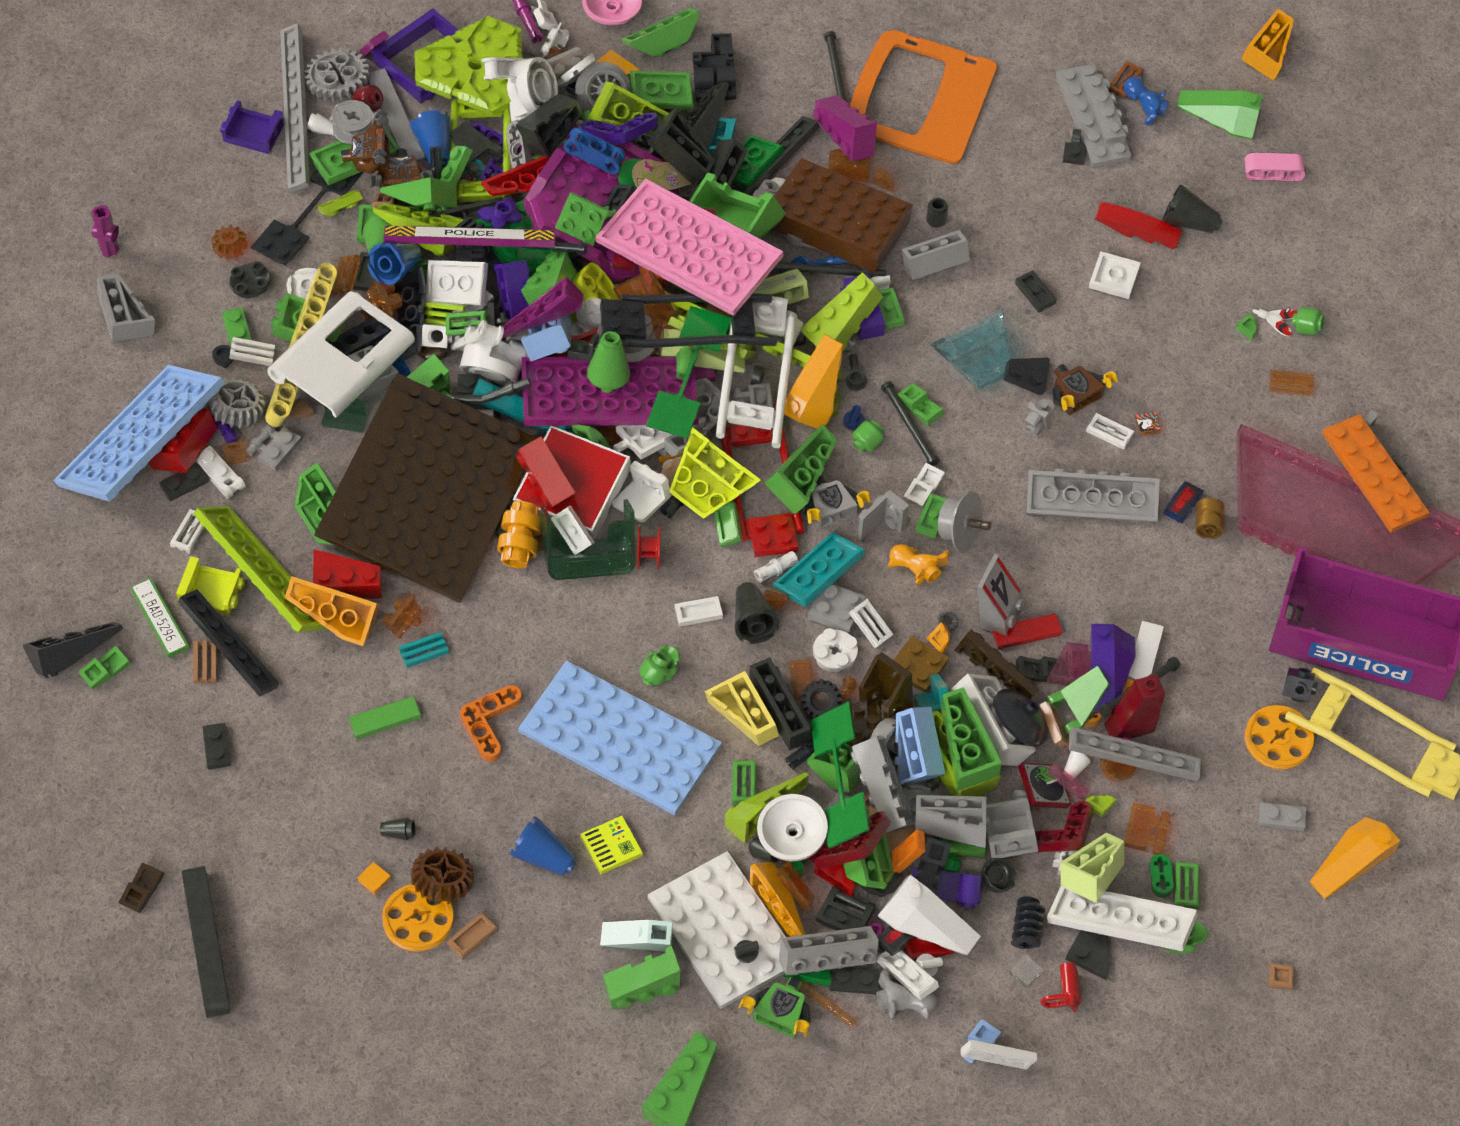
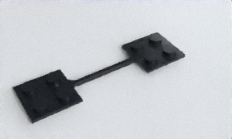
[251,170,364,266]

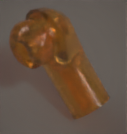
[828,676,857,702]

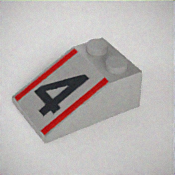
[977,554,1024,635]

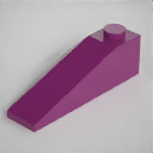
[502,276,584,338]

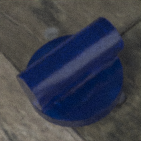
[843,405,865,430]

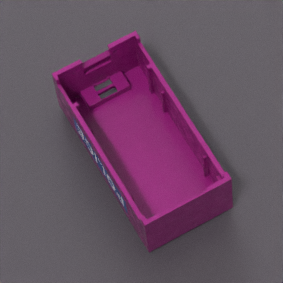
[1268,546,1460,701]

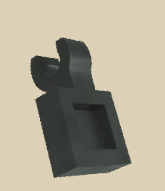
[1063,129,1085,165]

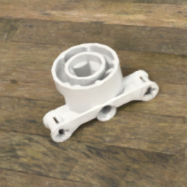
[482,57,558,122]
[451,320,528,385]

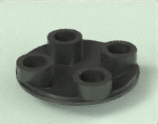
[229,261,271,298]

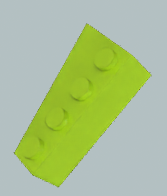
[801,272,883,351]

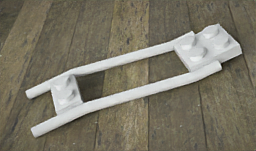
[716,296,796,448]

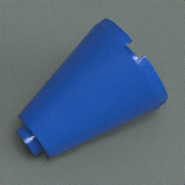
[410,110,450,167]
[368,243,422,285]
[509,816,576,876]

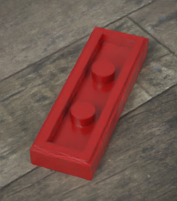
[992,613,1062,650]

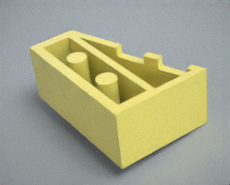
[705,671,779,746]

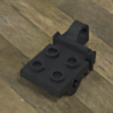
[692,33,736,101]

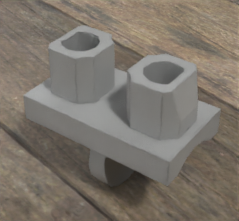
[1024,399,1054,436]

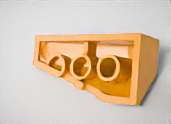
[784,334,844,428]
[285,576,380,646]
[1310,817,1400,899]
[750,862,805,937]

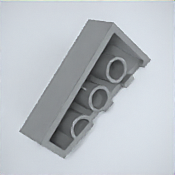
[851,735,916,833]

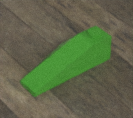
[807,743,861,793]

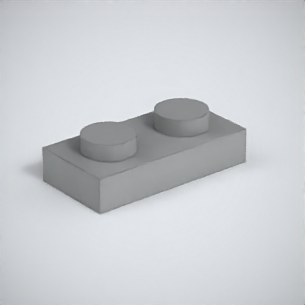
[1258,802,1306,831]

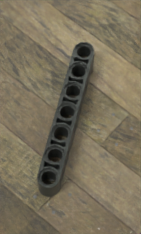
[182,866,231,1018]

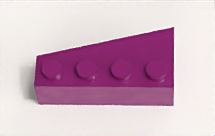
[813,95,877,162]

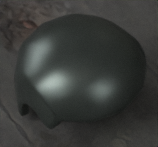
[981,858,1017,893]

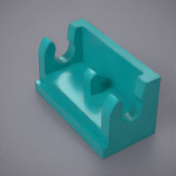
[708,117,736,156]

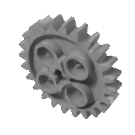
[304,48,370,101]

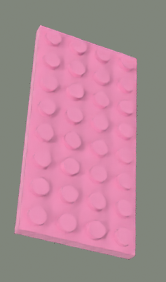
[596,179,783,316]

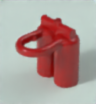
[1040,962,1081,1012]

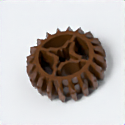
[410,846,474,905]

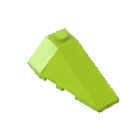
[725,772,809,843]

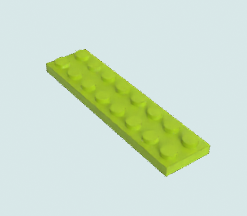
[194,505,327,633]

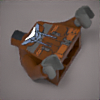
[341,109,390,174]
[370,149,434,188]

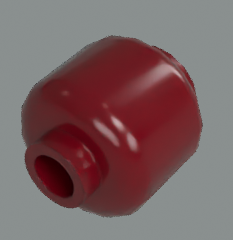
[353,85,383,112]

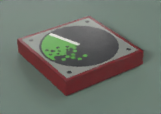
[1018,762,1072,809]

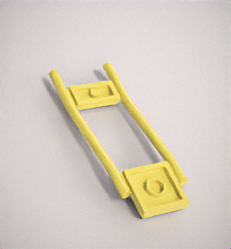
[1285,667,1460,800]

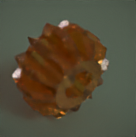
[211,224,247,260]

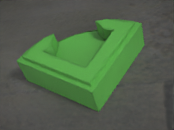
[1235,313,1257,341]

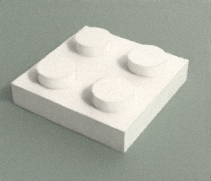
[1089,252,1141,299]

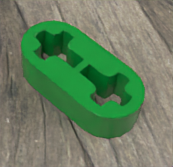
[1149,854,1174,898]

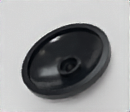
[993,689,1048,747]

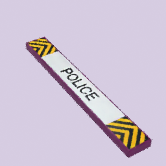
[384,226,555,248]

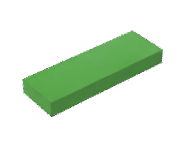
[348,696,421,740]

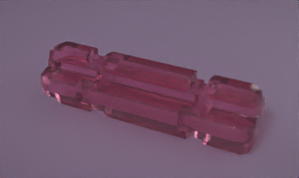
[1047,764,1088,800]

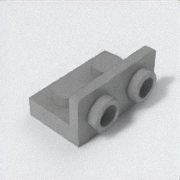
[546,47,583,89]

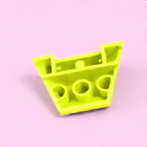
[669,427,761,519]

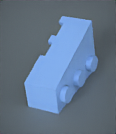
[521,314,572,361]
[895,707,945,785]

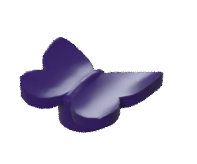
[478,197,522,229]

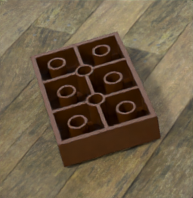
[772,158,913,273]

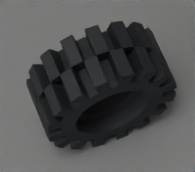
[801,679,842,719]

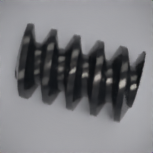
[1011,896,1046,949]

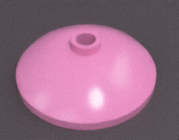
[582,0,642,25]

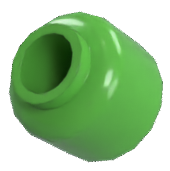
[1292,307,1325,336]
[852,420,884,452]

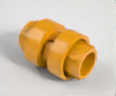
[497,501,543,568]

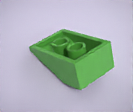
[380,177,457,212]

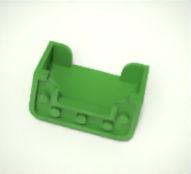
[689,172,785,239]

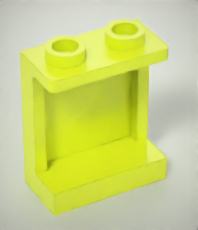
[176,556,246,616]

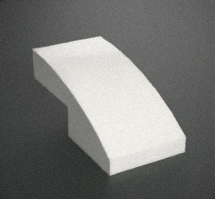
[904,463,945,507]

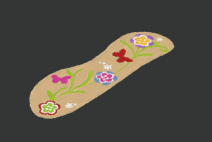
[632,159,698,190]

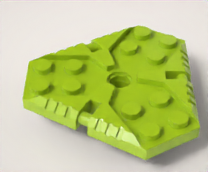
[415,16,523,116]

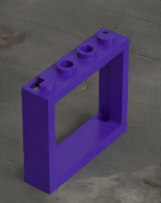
[372,8,459,104]

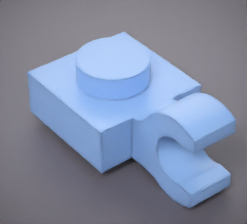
[964,1019,1001,1064]

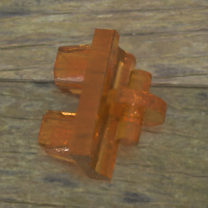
[365,277,402,317]
[382,593,422,639]

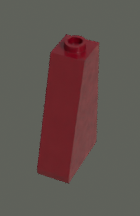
[1104,674,1165,739]

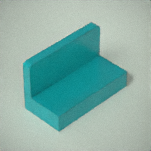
[914,674,948,711]

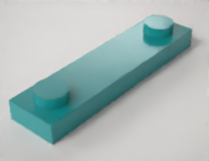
[472,379,550,434]

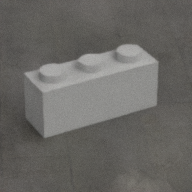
[902,230,970,280]

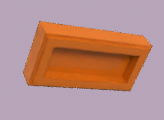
[892,829,925,873]

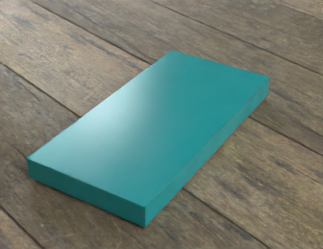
[773,532,866,608]

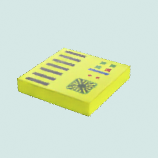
[580,816,643,875]

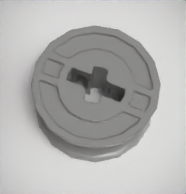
[332,100,372,144]

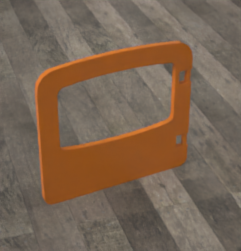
[850,30,997,164]

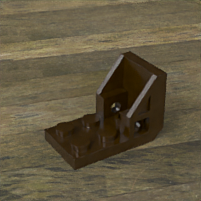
[846,652,913,747]

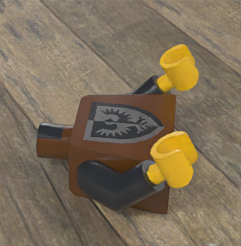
[1052,364,1118,416]

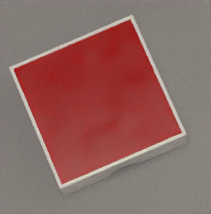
[513,426,631,541]

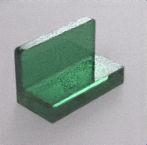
[321,399,369,433]

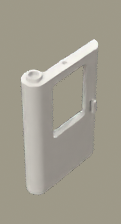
[267,291,415,418]

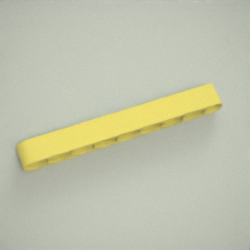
[265,263,337,427]

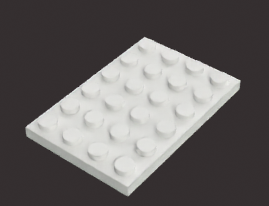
[648,851,786,1009]

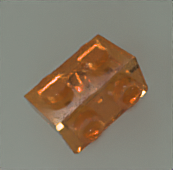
[828,149,870,182]

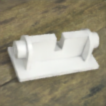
[540,22,570,58]

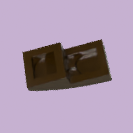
[118,862,165,913]

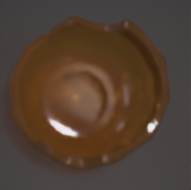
[1100,758,1136,782]

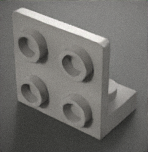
[858,490,909,541]

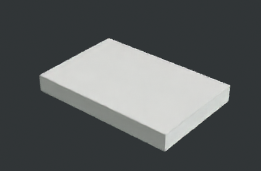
[425,260,488,306]

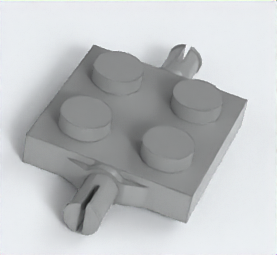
[807,584,873,634]

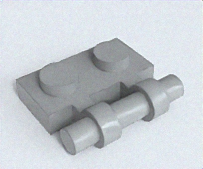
[733,383,773,408]
[246,424,302,471]

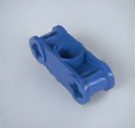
[564,128,626,174]

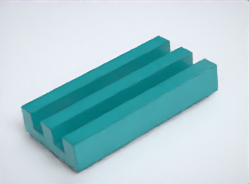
[399,632,449,668]

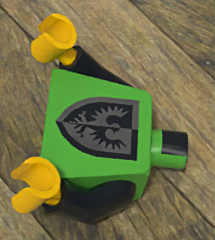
[738,977,811,1038]

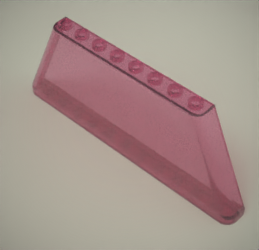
[1236,424,1460,585]

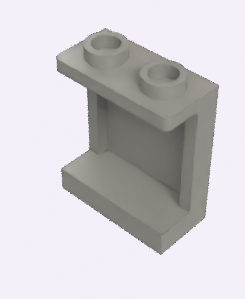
[986,798,1038,859]

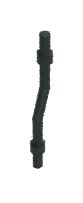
[450,377,532,404]

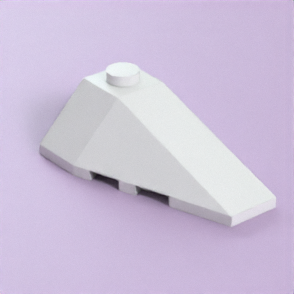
[878,875,981,955]

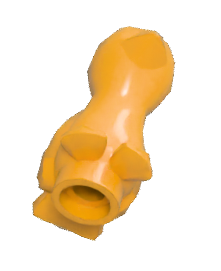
[888,544,950,586]

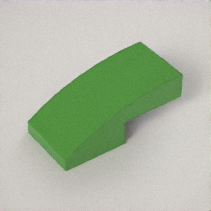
[897,383,943,426]
[571,424,611,449]
[78,646,131,689]

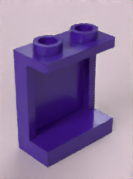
[220,100,285,154]

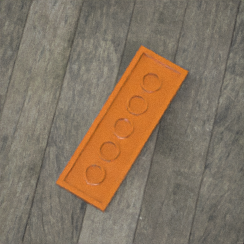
[1322,414,1430,533]

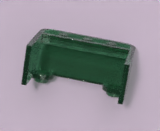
[541,499,635,580]

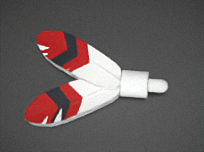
[1252,309,1297,336]

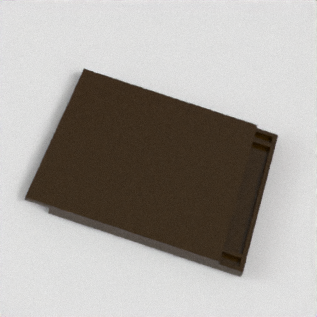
[314,373,537,603]

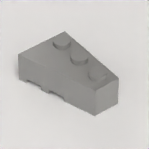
[916,795,986,848]

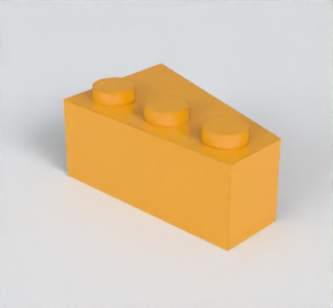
[1241,9,1294,80]

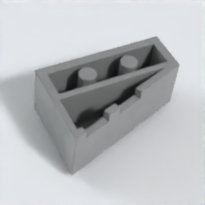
[97,274,155,342]

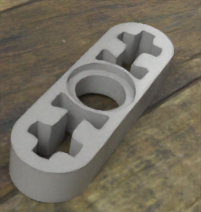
[506,121,532,169]

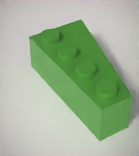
[764,424,838,514]

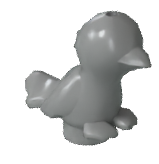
[877,969,937,1019]

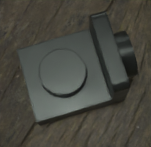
[568,333,599,362]

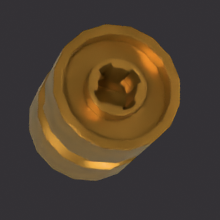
[1195,498,1225,539]

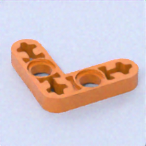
[460,685,522,762]

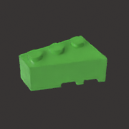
[382,354,451,400]

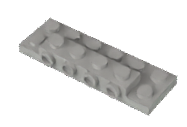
[1056,64,1132,168]
[1026,469,1160,523]

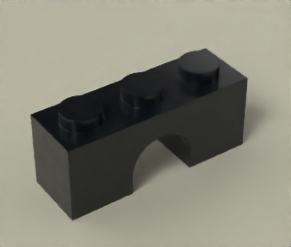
[915,837,951,895]

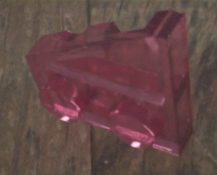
[1047,642,1090,685]

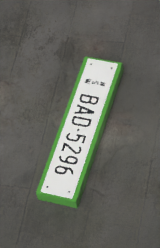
[130,578,189,658]

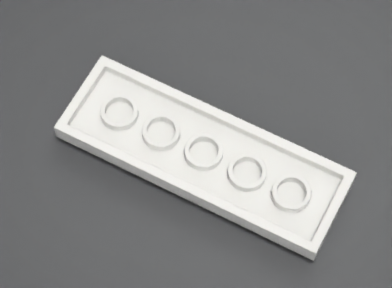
[1047,886,1198,951]

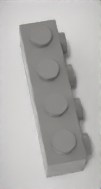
[779,926,878,975]

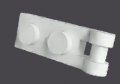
[195,446,246,499]

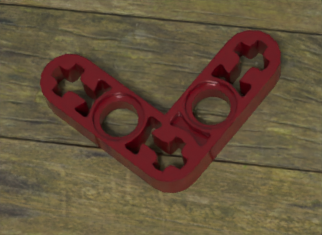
[1032,801,1093,853]
[811,811,891,869]

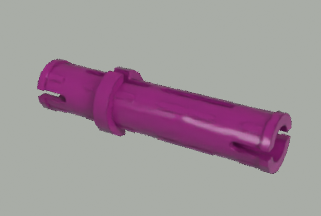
[512,0,544,43]

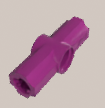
[91,205,119,257]

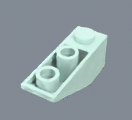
[600,920,673,952]

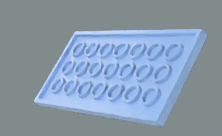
[53,365,225,502]
[518,661,722,815]

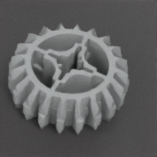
[207,377,266,429]

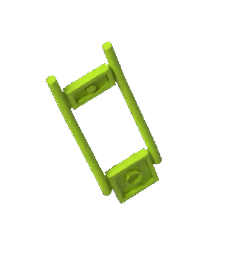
[450,99,511,204]

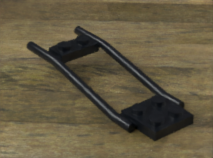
[600,293,777,348]

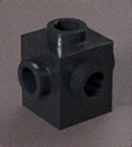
[1282,667,1318,702]

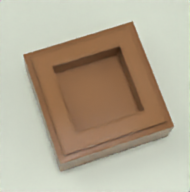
[1268,963,1294,990]

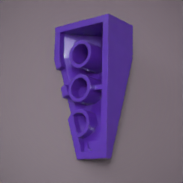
[1090,624,1136,713]

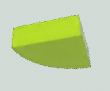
[1085,795,1117,817]

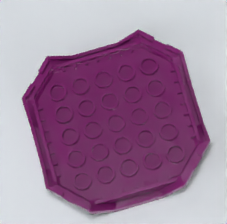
[523,141,680,282]

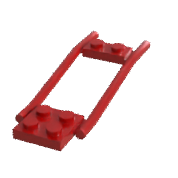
[720,404,805,557]

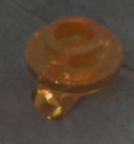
[763,589,788,610]

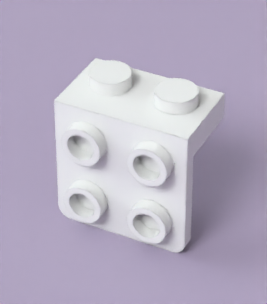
[612,461,672,522]

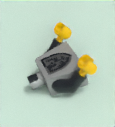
[804,476,872,529]

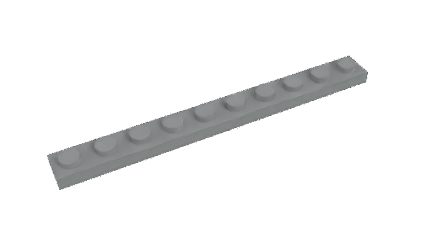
[280,23,310,193]

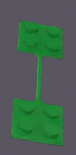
[646,306,731,439]
[810,702,869,849]

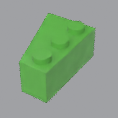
[521,252,577,305]
[603,945,680,1009]

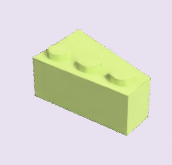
[1060,833,1124,903]

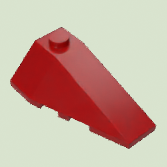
[481,153,553,197]

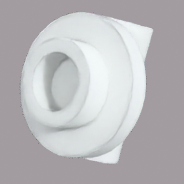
[870,275,891,290]
[916,954,943,976]

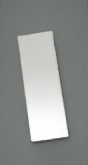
[1128,621,1164,681]
[877,951,939,1000]
[961,1040,1037,1070]

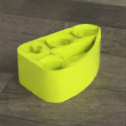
[573,262,621,301]

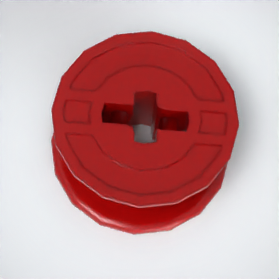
[637,525,661,570]

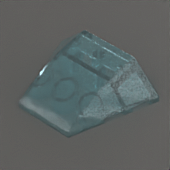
[931,310,1013,391]

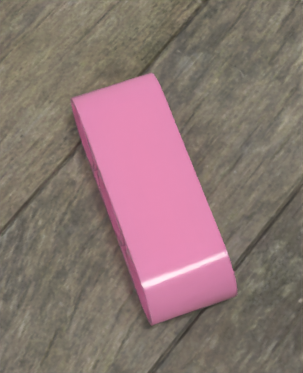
[1245,153,1305,181]

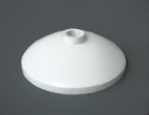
[757,794,828,861]

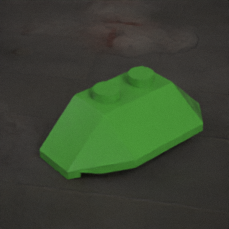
[621,8,700,57]
[295,463,337,546]
[844,806,895,889]

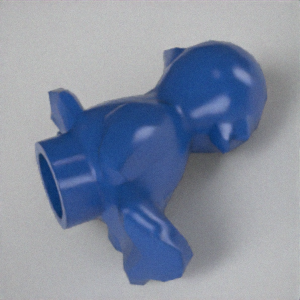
[1124,76,1169,126]

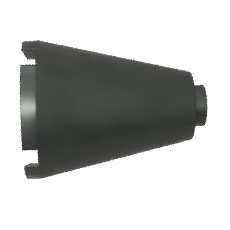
[1162,185,1223,233]
[735,582,779,644]

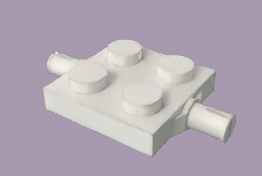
[613,425,672,459]

